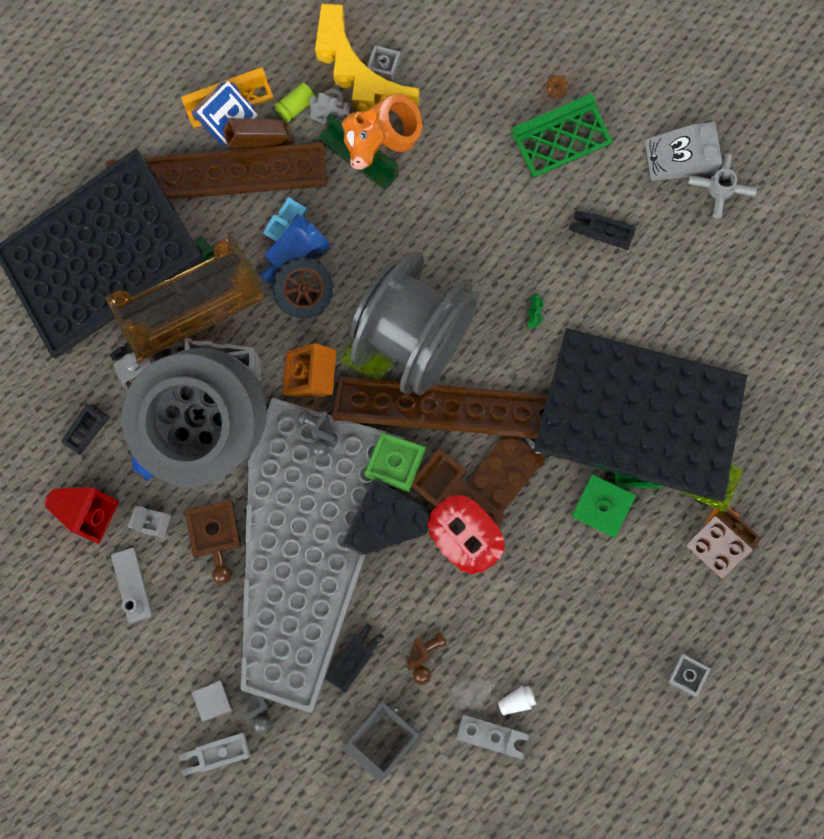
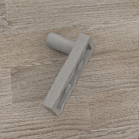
[111,547,153,624]

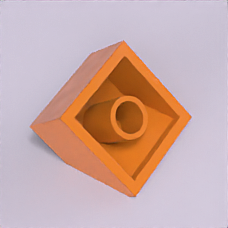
[282,343,336,398]

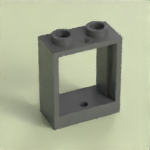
[343,702,420,783]

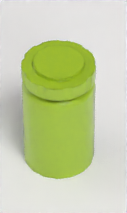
[274,82,316,123]

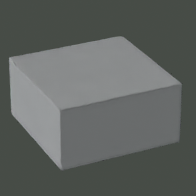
[367,45,401,81]
[667,654,711,697]
[192,681,233,722]

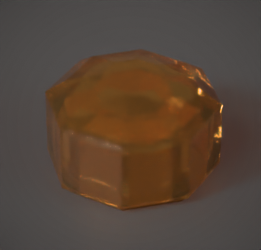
[546,75,568,99]

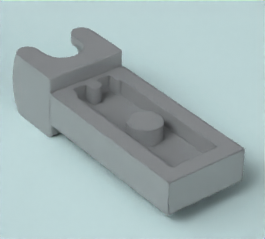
[457,715,529,760]

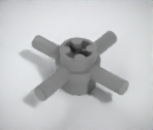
[688,154,757,218]

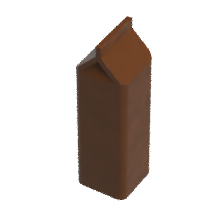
[223,118,295,148]

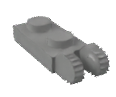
[178,732,251,776]

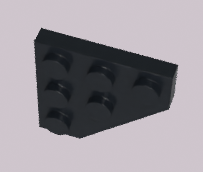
[341,479,432,555]

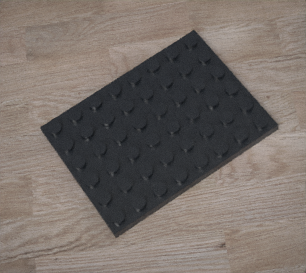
[0,148,204,359]
[533,328,748,502]

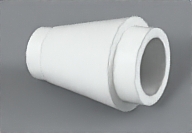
[498,686,537,715]

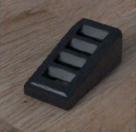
[61,404,110,455]

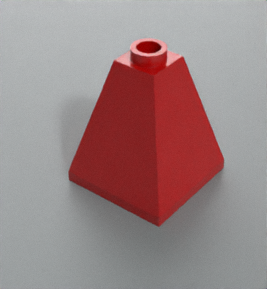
[45,487,119,545]

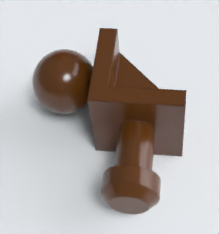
[406,633,447,685]

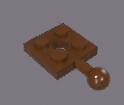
[185,500,241,585]

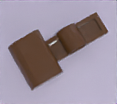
[411,449,506,527]

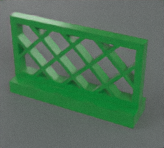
[510,93,613,179]

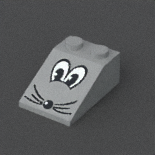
[645,122,722,181]

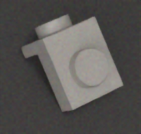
[128,505,171,539]

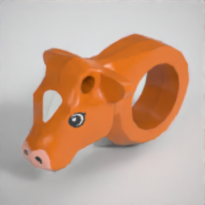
[342,94,423,170]

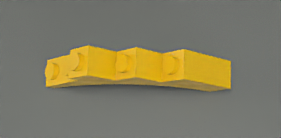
[315,4,420,112]

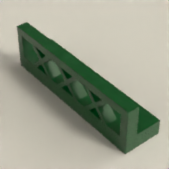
[318,114,399,191]

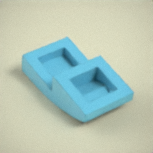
[263,197,308,241]

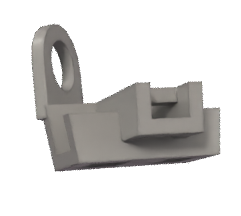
[310,89,351,123]

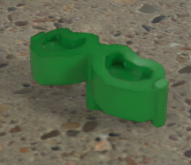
[526,294,544,329]

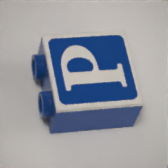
[191,81,258,146]

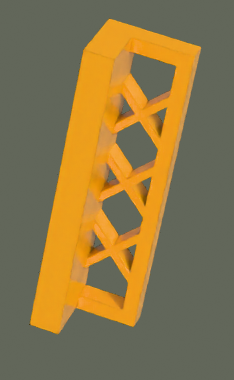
[181,67,274,129]

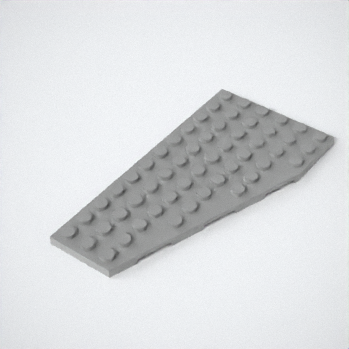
[241,398,405,714]

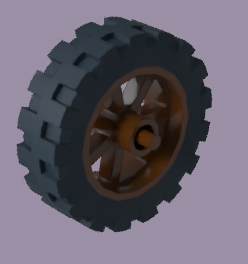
[271,257,334,319]

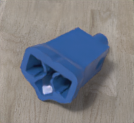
[260,214,331,285]

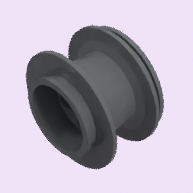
[350,251,479,395]
[122,348,267,487]

